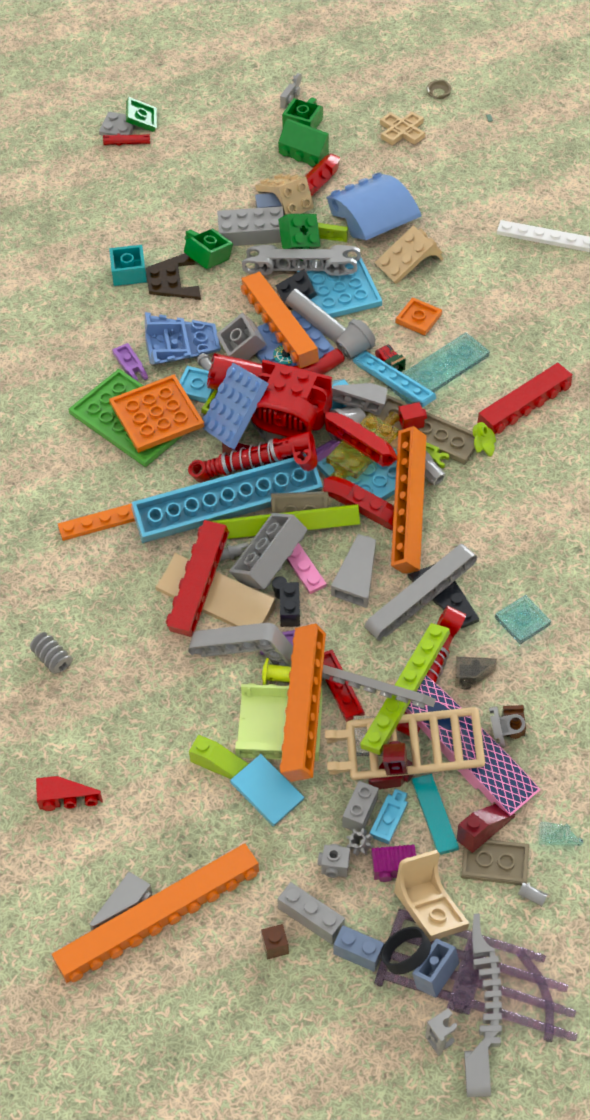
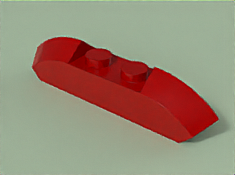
[304,153,340,196]
[325,412,397,467]
[323,476,394,531]

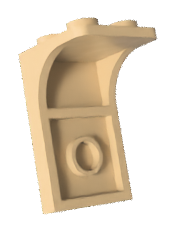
[255,173,314,215]
[374,225,444,284]
[394,850,469,942]

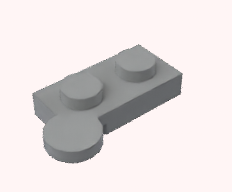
[280,73,302,109]

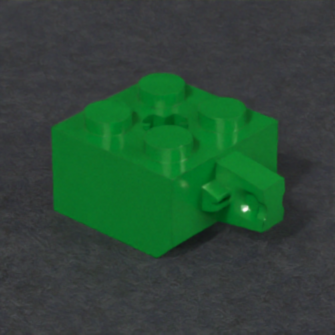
[282,97,323,129]
[278,214,321,261]
[184,228,233,269]

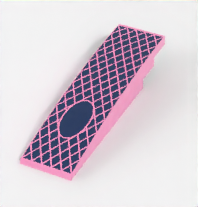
[405,675,540,816]

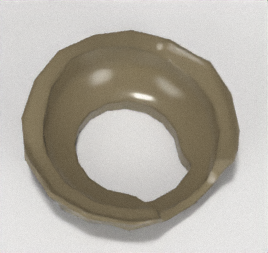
[427,80,452,99]

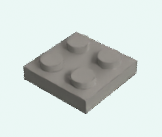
[99,112,135,135]

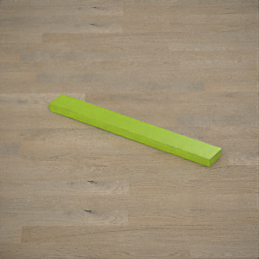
[211,504,360,539]

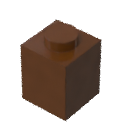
[261,924,289,960]

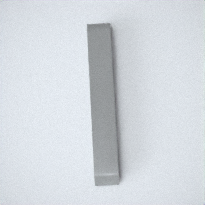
[365,544,477,641]

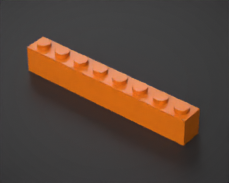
[241,271,319,368]
[391,426,426,574]
[280,623,326,782]

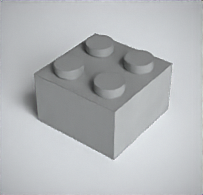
[216,313,267,360]

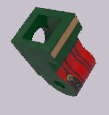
[375,344,406,372]

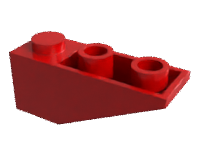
[36,776,103,811]

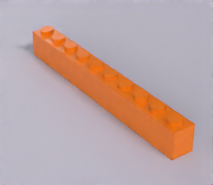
[52,843,259,983]

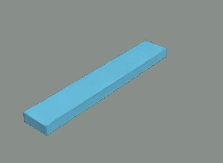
[353,351,436,407]

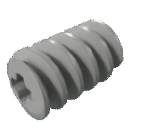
[30,632,73,674]

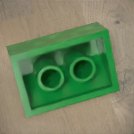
[278,118,329,167]

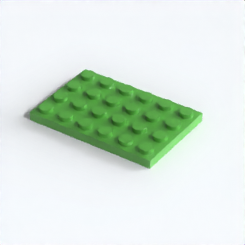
[68,369,182,467]

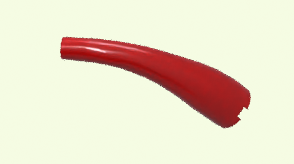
[207,348,345,390]

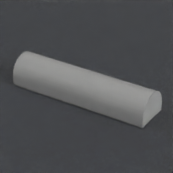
[285,288,346,343]

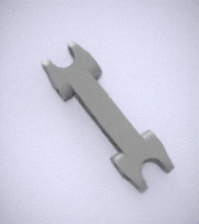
[242,245,361,276]

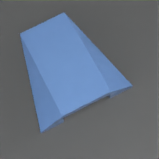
[145,312,221,364]

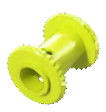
[262,658,291,685]

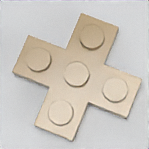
[380,112,425,146]

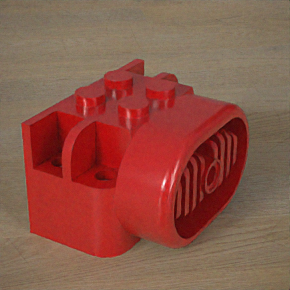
[251,359,332,437]

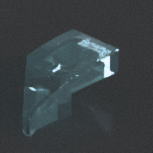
[538,821,583,846]

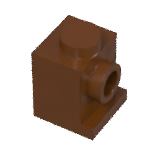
[501,705,526,739]

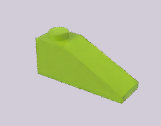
[189,734,249,779]

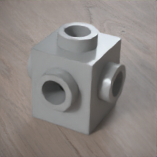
[318,844,350,878]

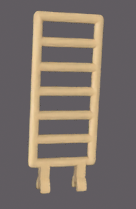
[325,707,485,780]

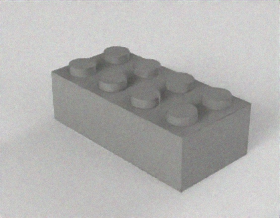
[217,206,283,246]
[229,513,308,589]

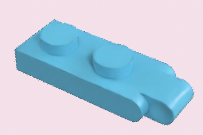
[369,789,408,845]

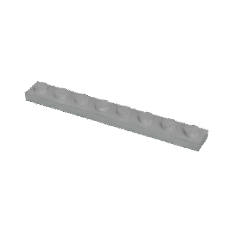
[322,665,436,708]

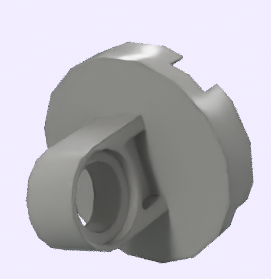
[489,706,525,748]

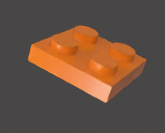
[395,297,442,336]

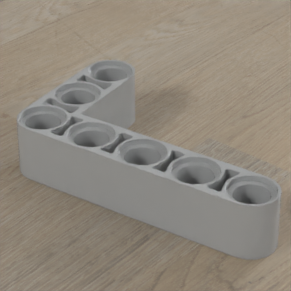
[188,623,293,667]

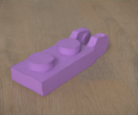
[112,343,148,381]

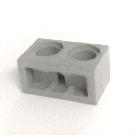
[342,781,379,832]

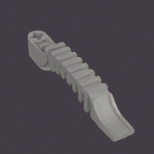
[464,913,502,1097]

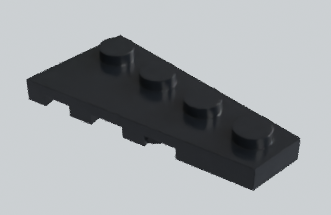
[408,564,479,629]

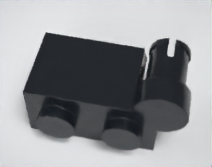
[272,576,300,627]

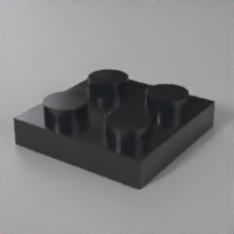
[275,269,317,311]

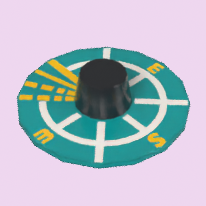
[273,345,293,364]

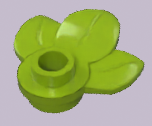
[472,422,496,457]

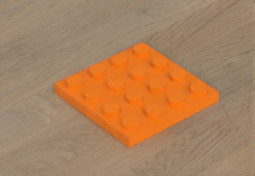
[109,374,204,453]

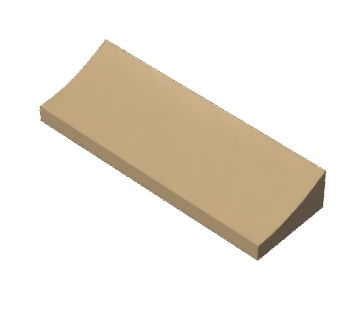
[155,553,275,626]

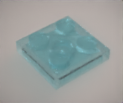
[495,595,551,644]

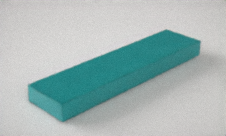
[411,774,459,855]

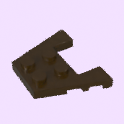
[146,253,201,300]

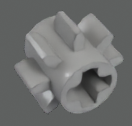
[347,828,374,856]

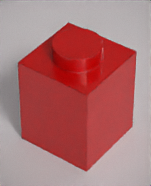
[398,402,427,430]

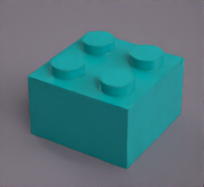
[109,245,147,286]

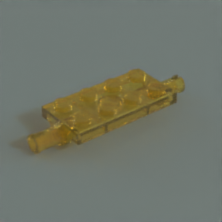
[326,412,400,479]

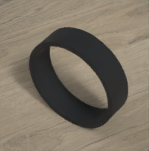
[380,926,431,975]

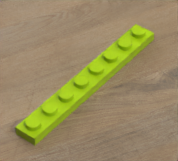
[360,623,450,755]

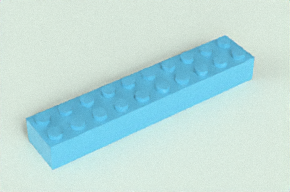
[131,454,323,543]

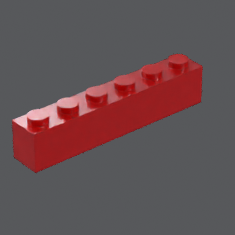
[477,362,573,434]
[166,520,229,637]

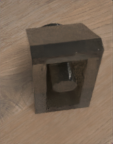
[455,656,497,690]

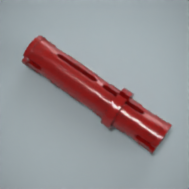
[103,133,150,146]

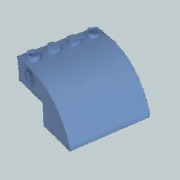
[326,172,421,240]

